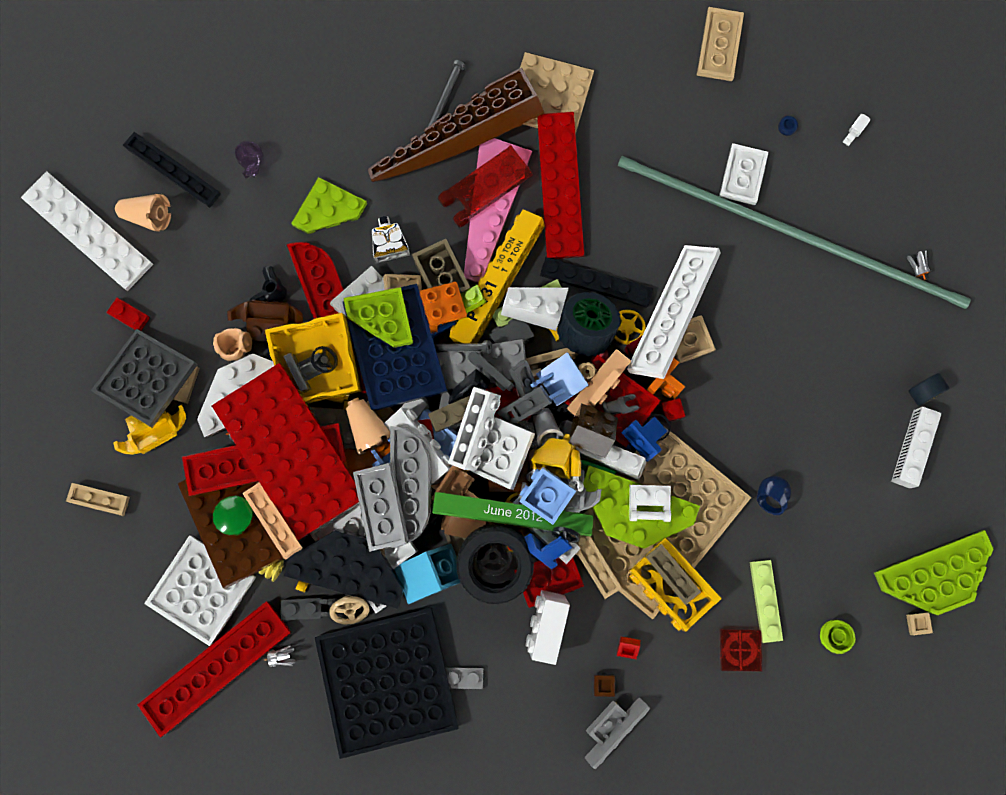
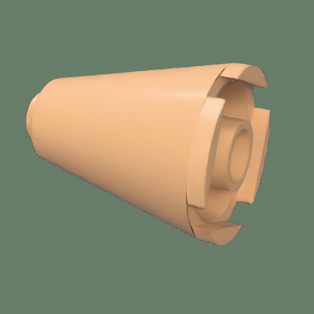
[115,194,171,232]
[346,398,390,455]

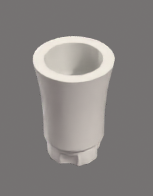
[533,408,564,447]

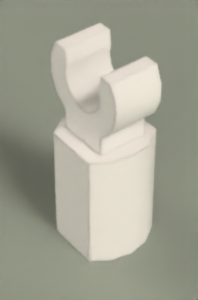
[843,114,870,146]

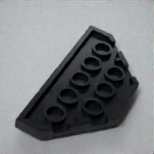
[284,529,404,609]

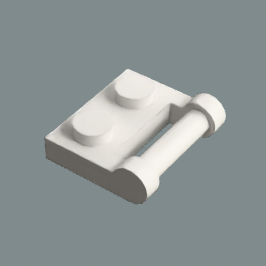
[629,485,671,522]

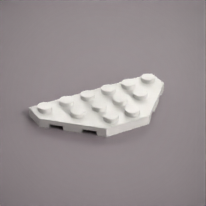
[197,354,274,437]

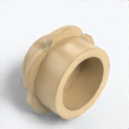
[579,362,597,381]

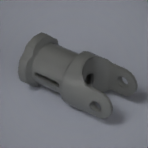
[602,394,639,415]

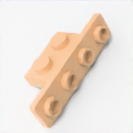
[567,350,631,416]

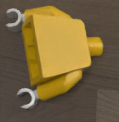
[527,434,584,492]

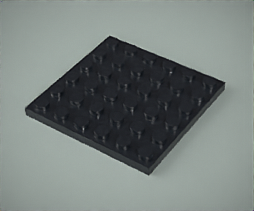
[315,608,459,759]

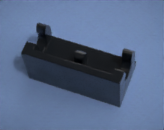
[448,369,490,404]

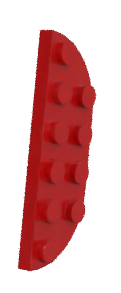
[287,242,344,319]

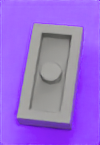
[445,667,483,689]

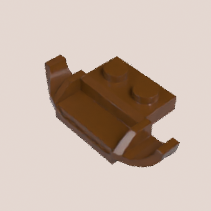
[227,300,303,341]

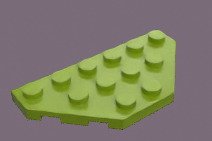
[583,465,700,549]
[874,530,993,615]

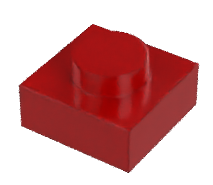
[661,398,685,422]
[617,636,641,659]

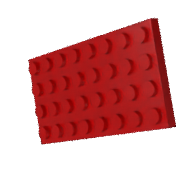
[211,363,359,540]

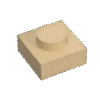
[906,613,933,635]

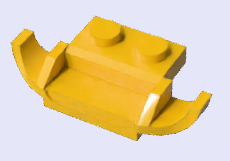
[113,405,186,454]

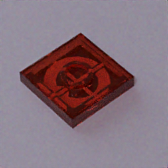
[720,629,762,672]

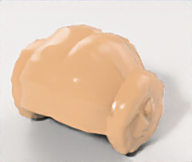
[213,328,252,361]

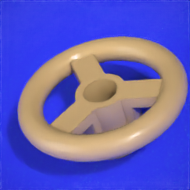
[329,595,370,625]

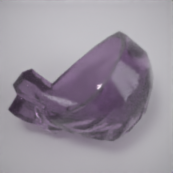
[235,141,264,179]

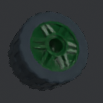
[557,292,620,357]

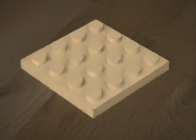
[520,52,594,135]

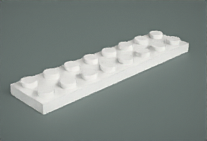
[21,171,153,291]
[627,245,721,379]

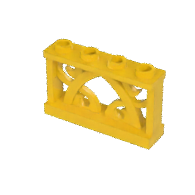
[628,538,722,632]

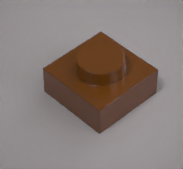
[594,675,615,697]

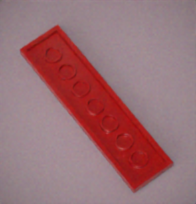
[537,112,584,259]
[182,423,347,496]
[137,601,292,738]

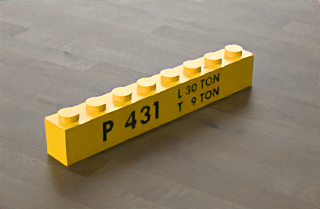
[449,209,545,344]

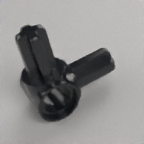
[250,266,287,301]

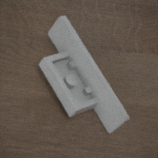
[585,698,650,769]

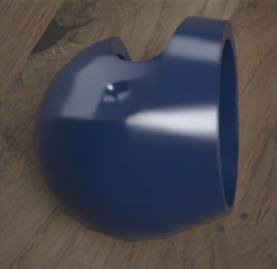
[757,476,791,515]

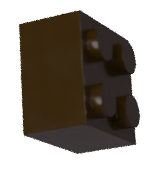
[568,403,618,458]

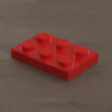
[514,557,584,608]

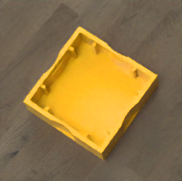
[265,313,362,404]

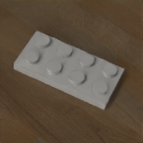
[353,463,409,552]

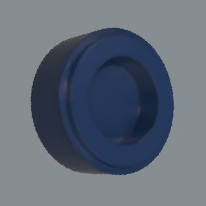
[778,116,798,136]

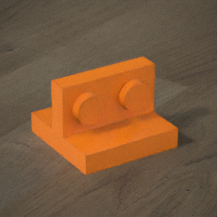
[647,358,685,399]

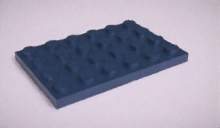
[342,284,447,411]

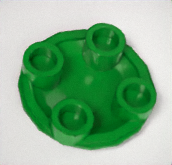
[213,496,254,535]

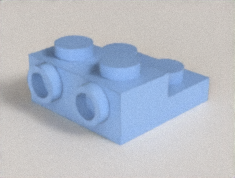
[519,467,577,525]

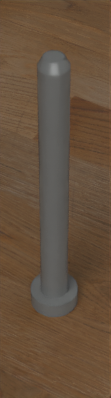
[428,60,466,126]
[434,340,492,354]

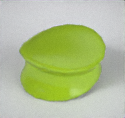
[820,620,856,654]

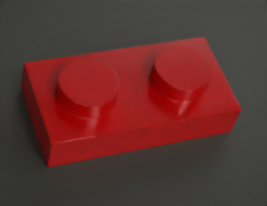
[106,297,150,331]

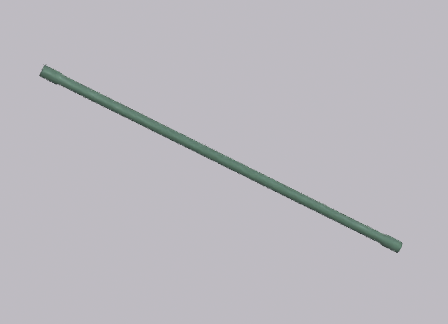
[618,156,971,309]

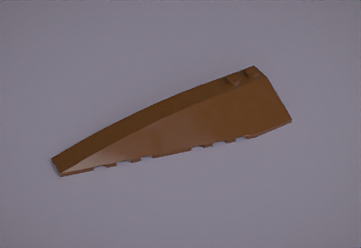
[368,67,544,182]

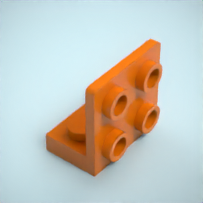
[420,282,467,333]

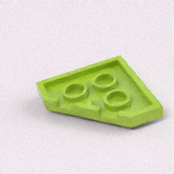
[291,177,367,234]
[343,287,413,348]

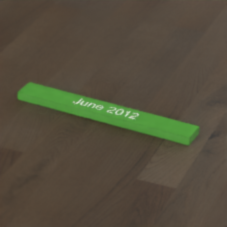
[432,492,593,537]

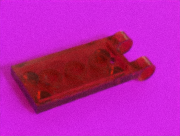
[438,145,533,228]

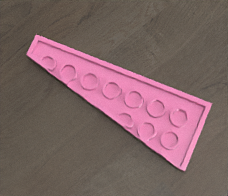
[464,138,532,284]

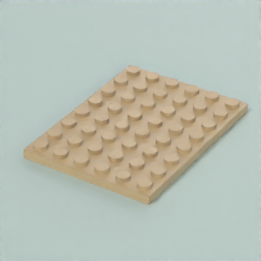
[576,425,751,619]

